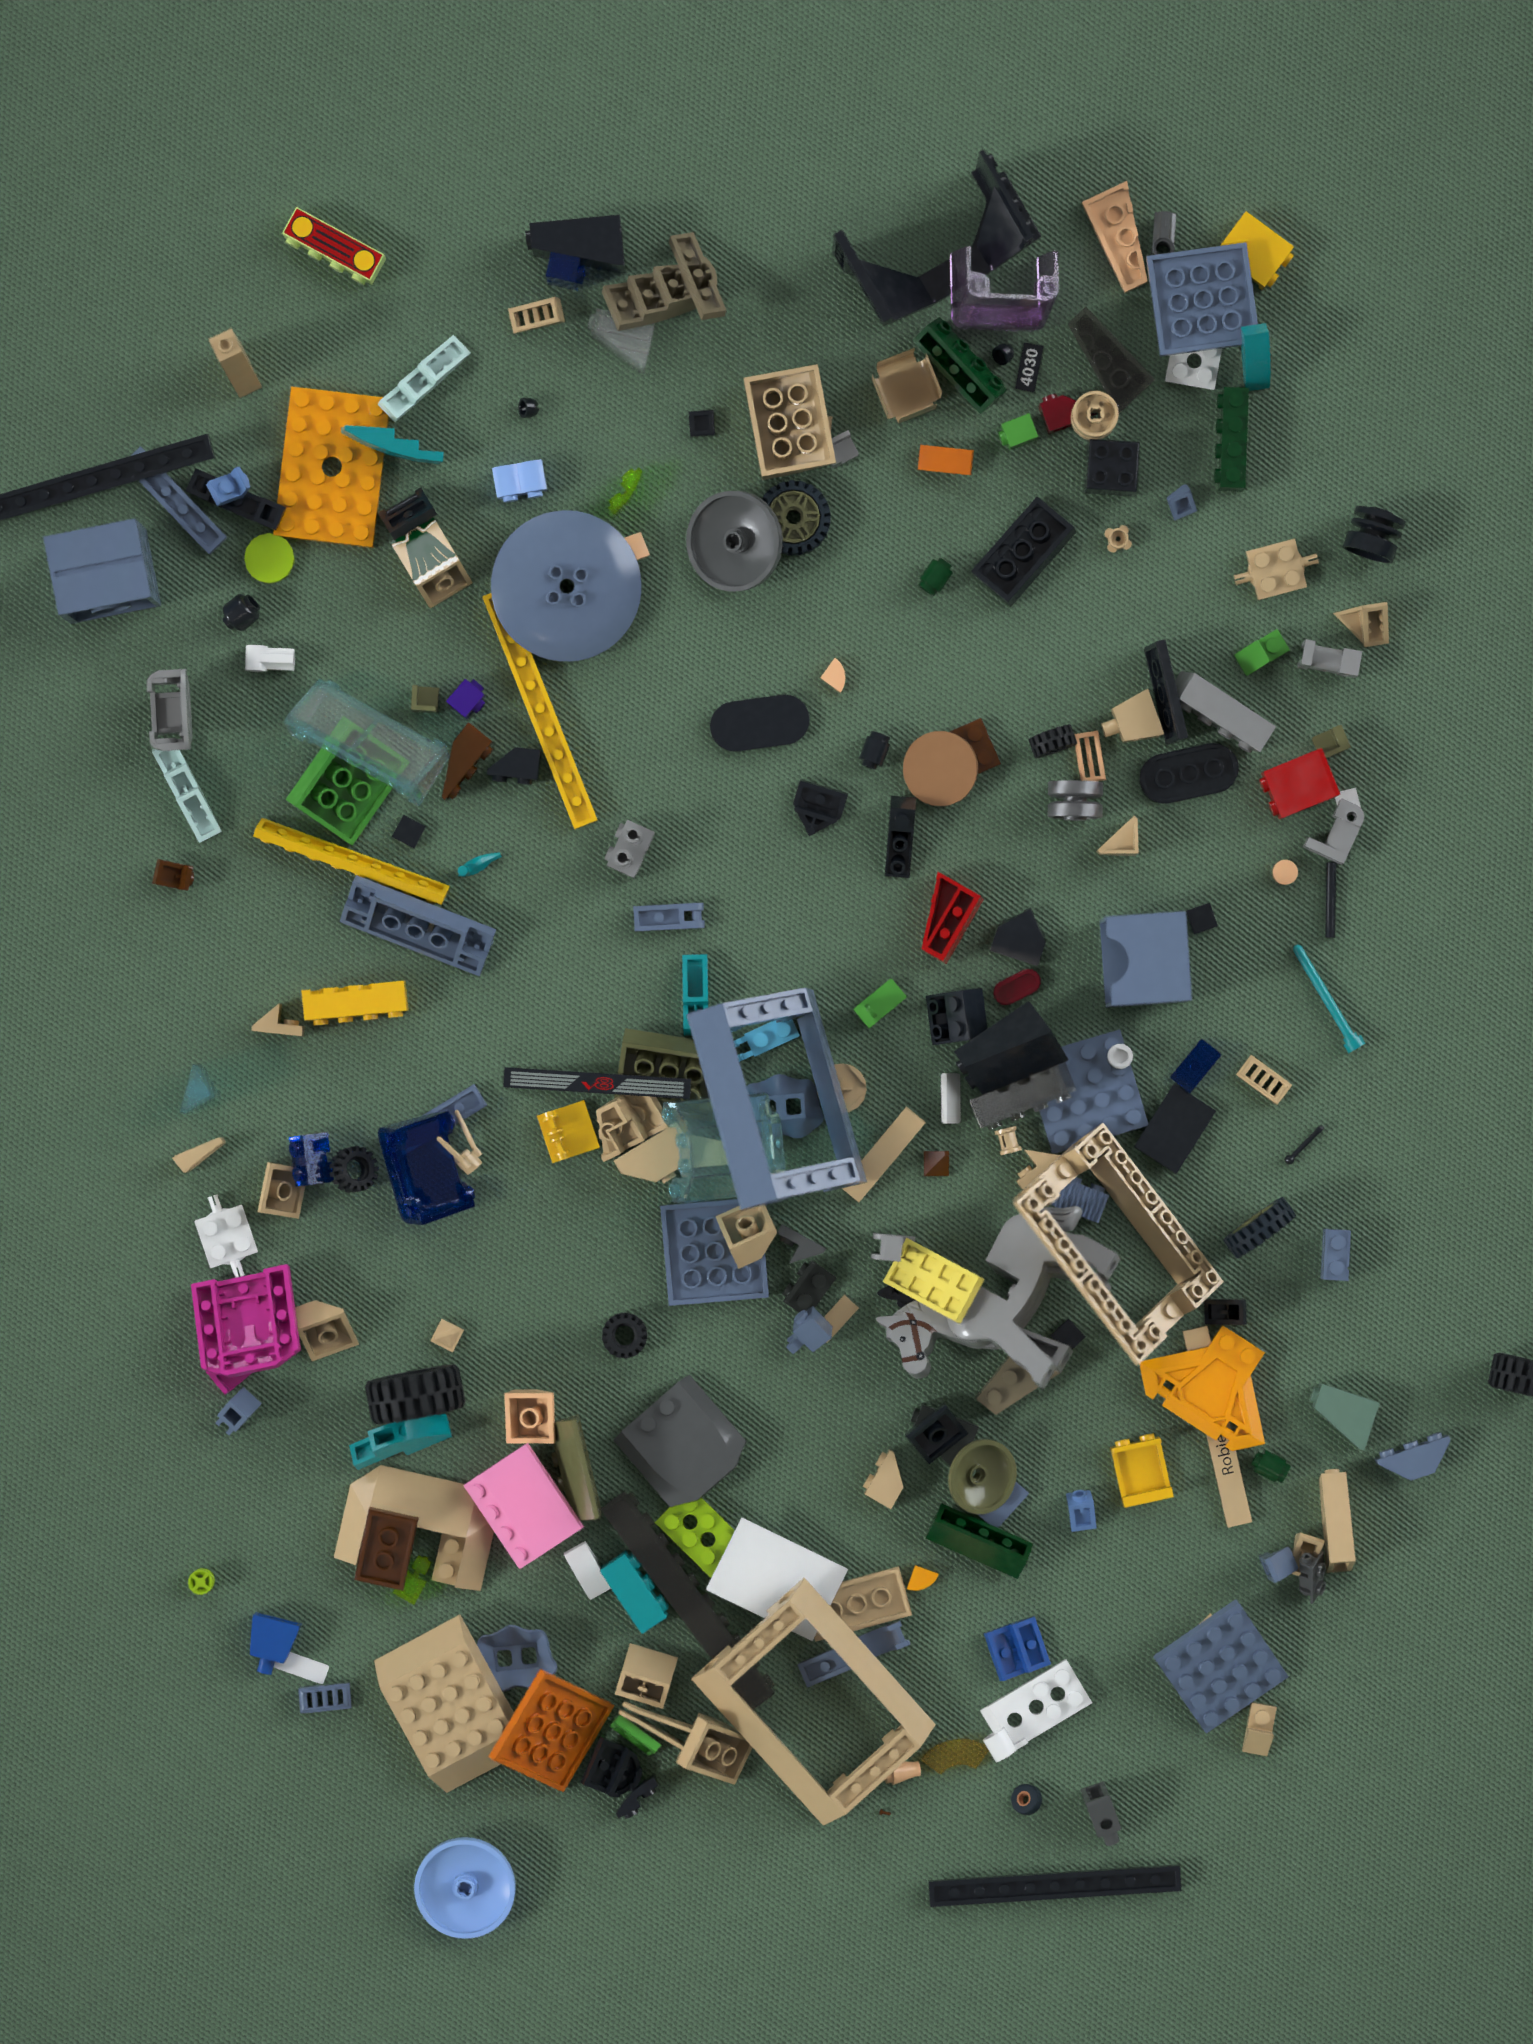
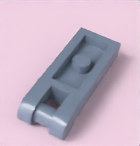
[633,903,705,932]

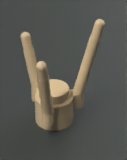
[434,1110,482,1175]

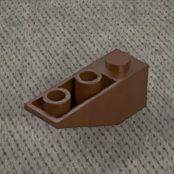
[442,722,493,801]

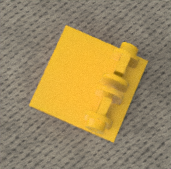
[537,1100,600,1163]

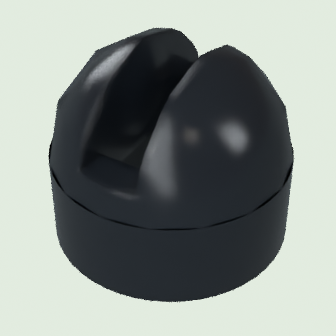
[992,343,1014,366]
[518,398,539,418]

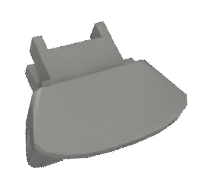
[146,669,192,751]

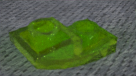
[607,468,643,518]

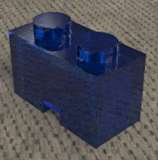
[546,252,586,291]
[289,1132,334,1187]

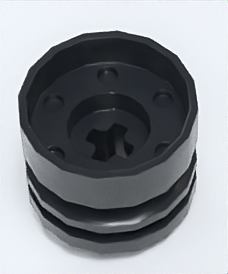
[1343,506,1406,564]

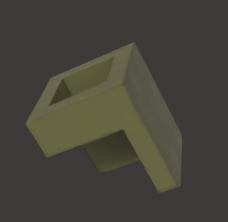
[411,685,439,713]
[1312,725,1351,759]

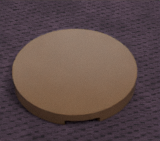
[903,731,979,806]

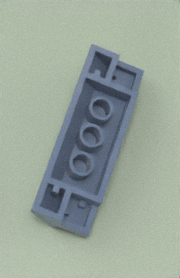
[340,875,496,976]

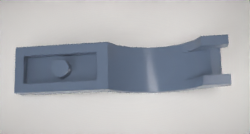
[797,1621,911,1688]

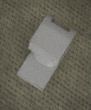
[1297,639,1363,678]
[1303,798,1364,865]
[871,1233,915,1262]

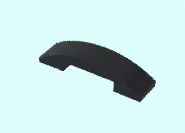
[186,468,286,530]

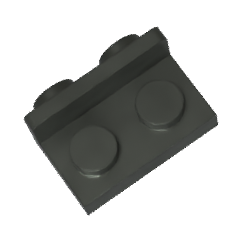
[782,1260,836,1312]

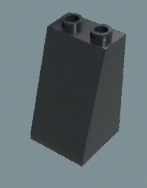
[525,215,626,273]
[954,1001,1069,1095]

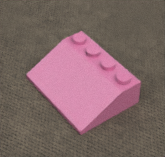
[463,1443,584,1569]

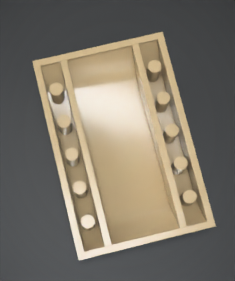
[374,1614,514,1793]

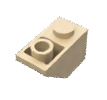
[863,1449,903,1509]

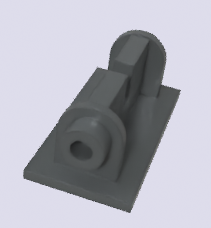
[1299,1552,1326,1604]

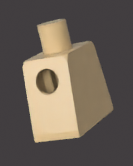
[1101,689,1164,743]

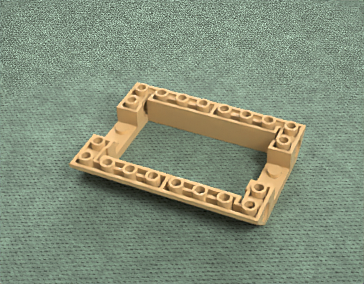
[1013,1123,1224,1365]
[691,1577,936,1826]

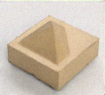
[431,1319,464,1352]

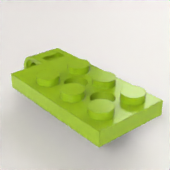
[655,1498,735,1578]

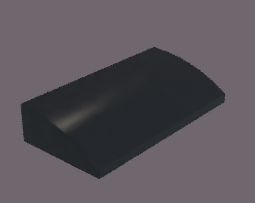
[971,497,1077,607]

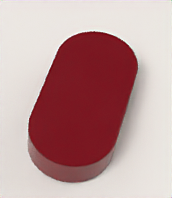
[993,969,1041,1005]

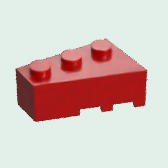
[921,872,984,964]

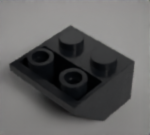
[926,988,988,1045]

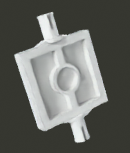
[194,1194,258,1278]

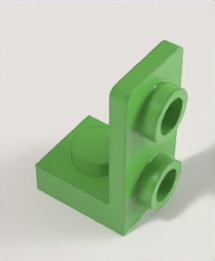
[853,979,906,1029]

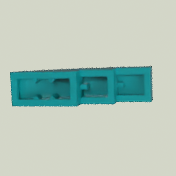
[341,425,444,464]

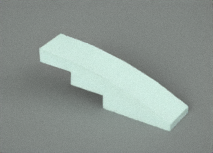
[378,335,471,422]
[152,749,222,843]

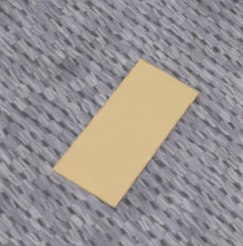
[824,1295,859,1343]

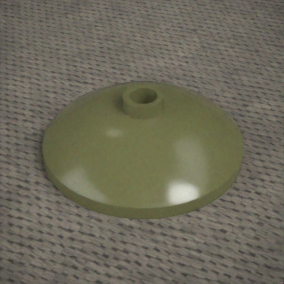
[948,1439,1017,1514]

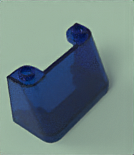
[378,1110,475,1225]

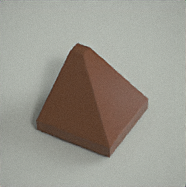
[924,1151,949,1176]

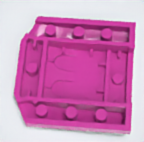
[191,1264,301,1377]

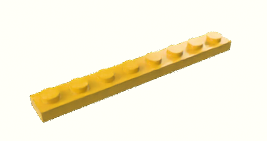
[253,818,450,905]

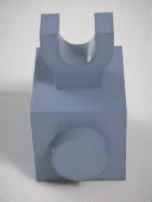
[786,1306,833,1354]
[215,1387,262,1436]

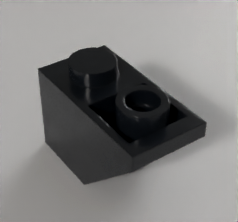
[487,747,541,785]

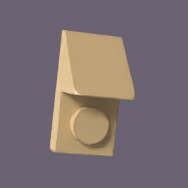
[251,1003,305,1037]
[1016,1150,1060,1189]
[1292,1533,1325,1576]
[1242,1702,1277,1756]

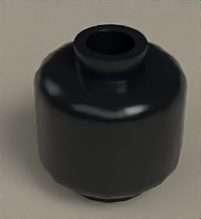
[222,594,260,631]

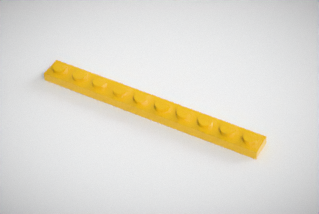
[482,593,598,829]

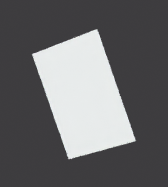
[706,1518,848,1641]

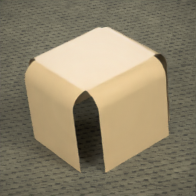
[872,348,942,423]

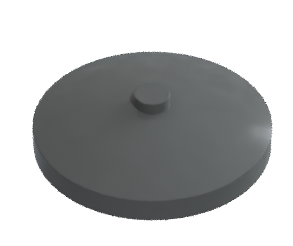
[686,491,783,592]

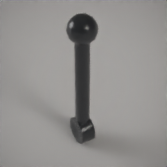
[1285,1124,1325,1165]

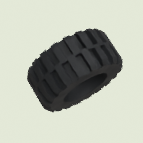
[365,1364,466,1425]

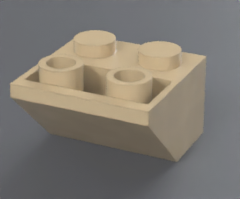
[615,1643,678,1709]

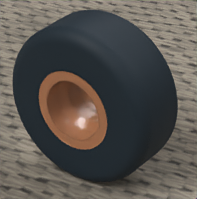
[1011,1784,1042,1815]

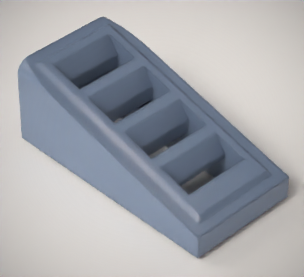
[298,1683,352,1714]

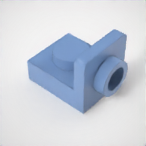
[206,466,250,507]
[1066,1490,1096,1532]

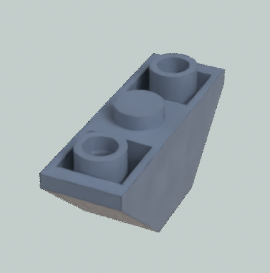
[1374,1432,1450,1481]

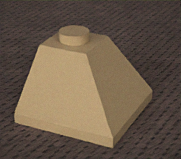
[715,1205,777,1269]
[295,1300,359,1361]

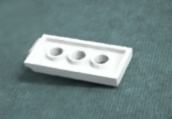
[980,1659,1092,1762]

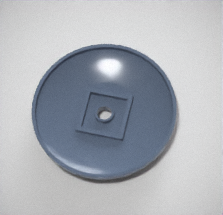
[491,510,641,661]

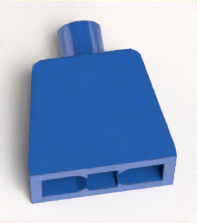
[250,1612,302,1675]

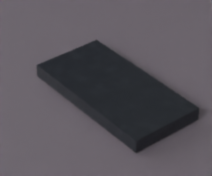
[1144,639,1188,745]

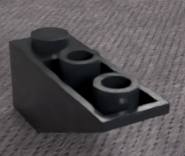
[885,796,916,878]

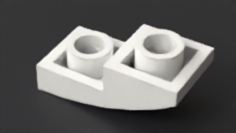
[564,1541,611,1600]

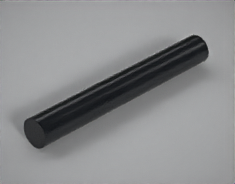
[1325,862,1336,938]

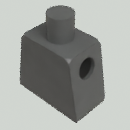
[1080,1781,1121,1846]

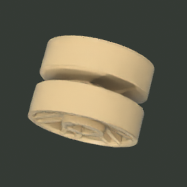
[1071,391,1119,440]

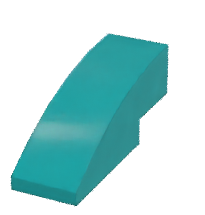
[1241,323,1271,391]
[682,954,708,1036]

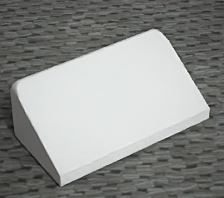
[941,1073,961,1124]

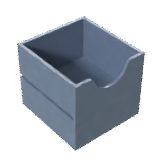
[43,519,161,624]
[1100,911,1192,1008]

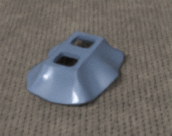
[746,1074,824,1141]
[477,1625,558,1692]

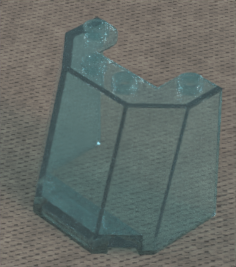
[662,1092,785,1203]

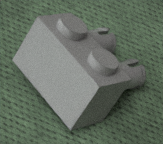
[605,820,655,879]

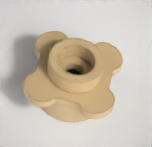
[1104,525,1132,553]

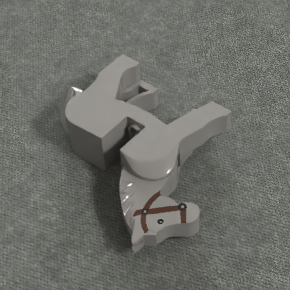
[876,1206,1121,1389]

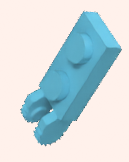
[734,1019,800,1062]

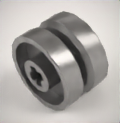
[1048,780,1103,821]

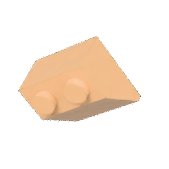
[504,1389,556,1443]

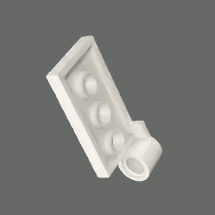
[1165,348,1222,390]

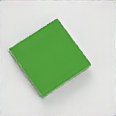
[610,1715,661,1756]

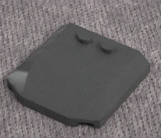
[613,1375,747,1507]

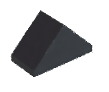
[1204,1298,1247,1325]

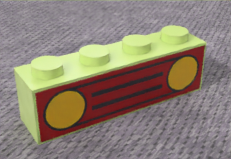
[282,207,386,285]

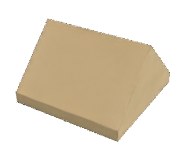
[257,1162,309,1219]

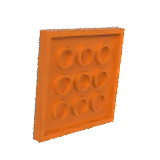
[489,1669,615,1792]

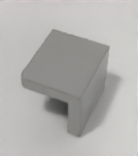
[831,430,859,469]

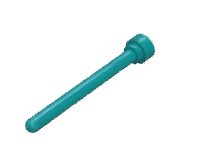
[1293,944,1366,1054]

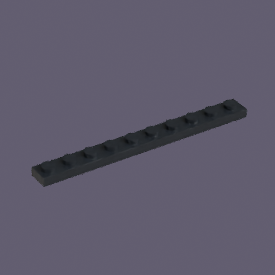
[0,434,216,521]
[928,1864,1182,1907]

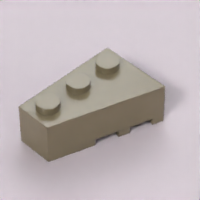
[975,1356,1063,1415]

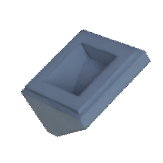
[1166,484,1197,521]

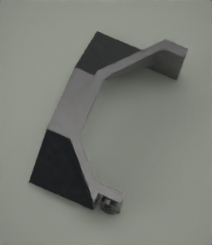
[832,149,1042,326]

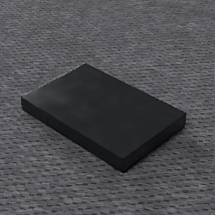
[1134,1084,1216,1174]

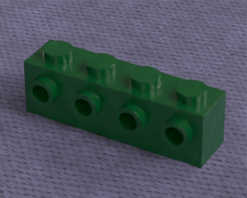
[912,317,1007,414]
[1214,387,1249,492]
[925,1503,1033,1579]

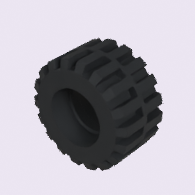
[1488,1353,1533,1397]

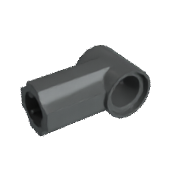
[1151,211,1176,255]

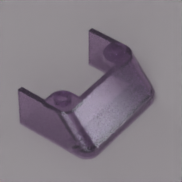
[950,246,1059,332]

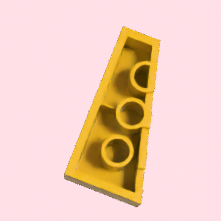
[301,981,409,1026]

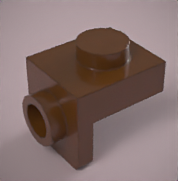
[152,859,194,891]

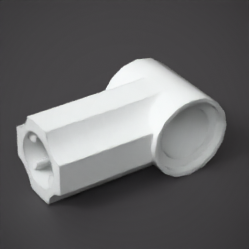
[245,645,295,672]

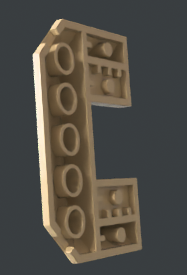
[334,1465,494,1591]

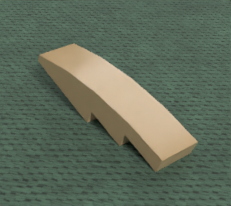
[842,1106,926,1202]

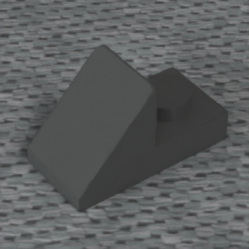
[777,1224,826,1263]

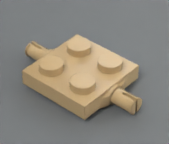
[1234,539,1319,600]

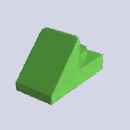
[1234,629,1290,677]

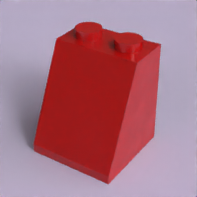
[1259,748,1341,820]

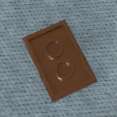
[354,1507,419,1591]

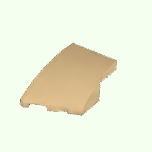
[596,1095,672,1162]

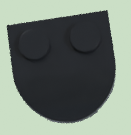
[581,1736,642,1797]

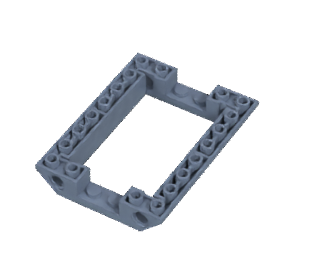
[687,987,867,1210]

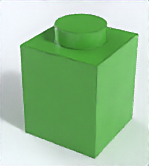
[998,413,1038,451]

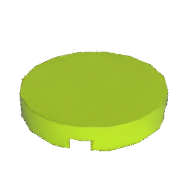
[244,533,295,584]

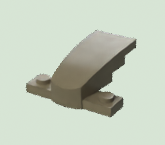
[602,232,727,331]

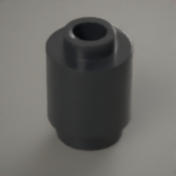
[859,731,890,770]

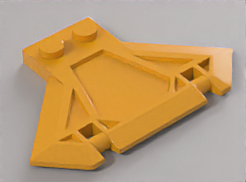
[1139,1325,1265,1451]

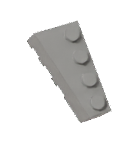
[1175,671,1276,753]

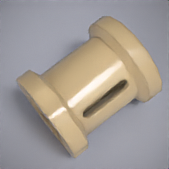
[994,1126,1022,1155]

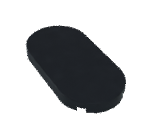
[710,695,810,752]
[1139,743,1239,804]

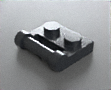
[378,487,437,540]

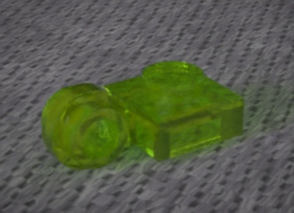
[393,1555,432,1605]

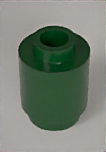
[918,558,953,596]
[1251,1449,1291,1483]

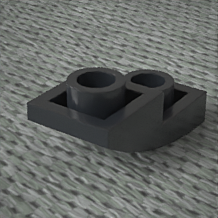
[616,1774,659,1819]

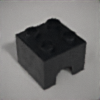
[1084,439,1140,497]

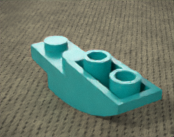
[349,1414,452,1470]

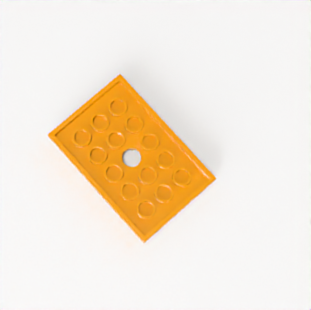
[273,386,389,548]

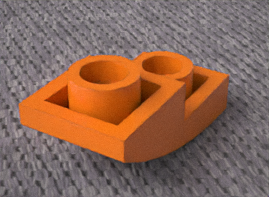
[918,445,974,475]

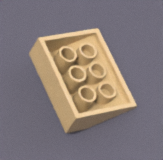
[744,364,836,480]

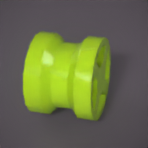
[188,1568,215,1595]

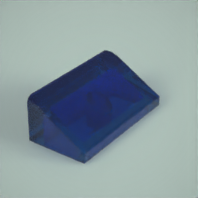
[1170,1039,1222,1093]

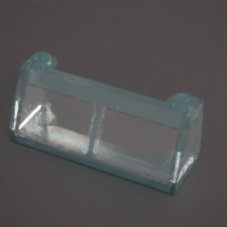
[284,679,450,807]

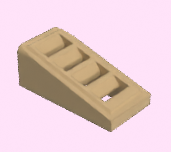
[508,297,565,334]
[1236,1055,1292,1105]
[172,1137,226,1173]

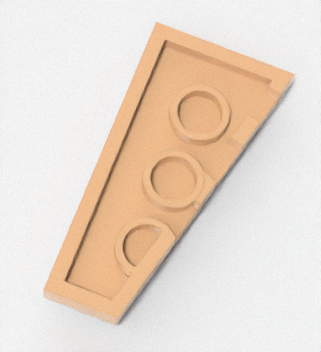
[1081,181,1148,294]

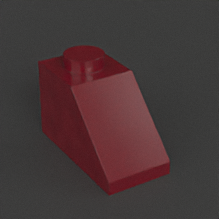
[1038,393,1097,435]

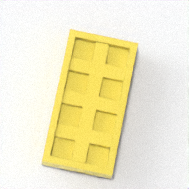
[883,1238,985,1324]

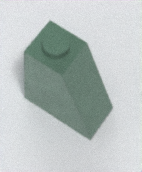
[1310,1383,1380,1450]

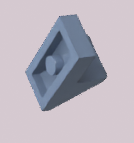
[1258,1547,1298,1583]

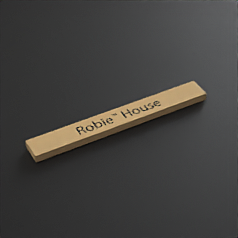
[1182,1326,1252,1528]

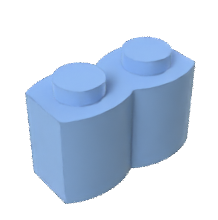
[492,459,548,503]

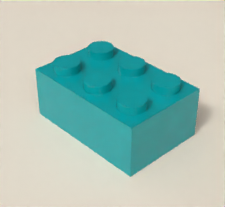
[600,1550,669,1634]

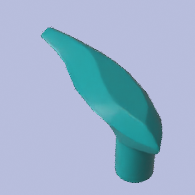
[458,853,502,877]

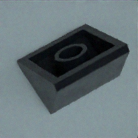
[905,1403,969,1464]

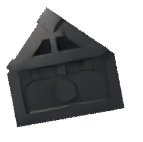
[793,779,848,837]
[990,907,1046,966]

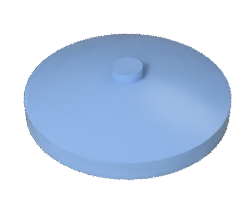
[414,1837,516,1939]

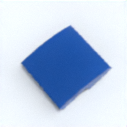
[984,1617,1051,1681]

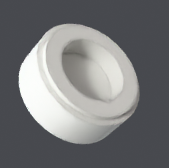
[1107,1044,1133,1069]

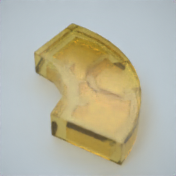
[920,1738,989,1775]

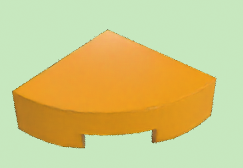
[907,1565,939,1591]

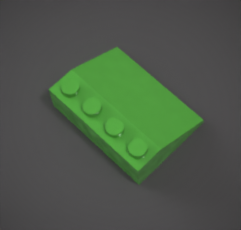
[286,718,409,845]

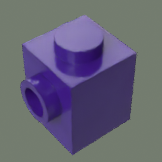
[446,679,486,720]

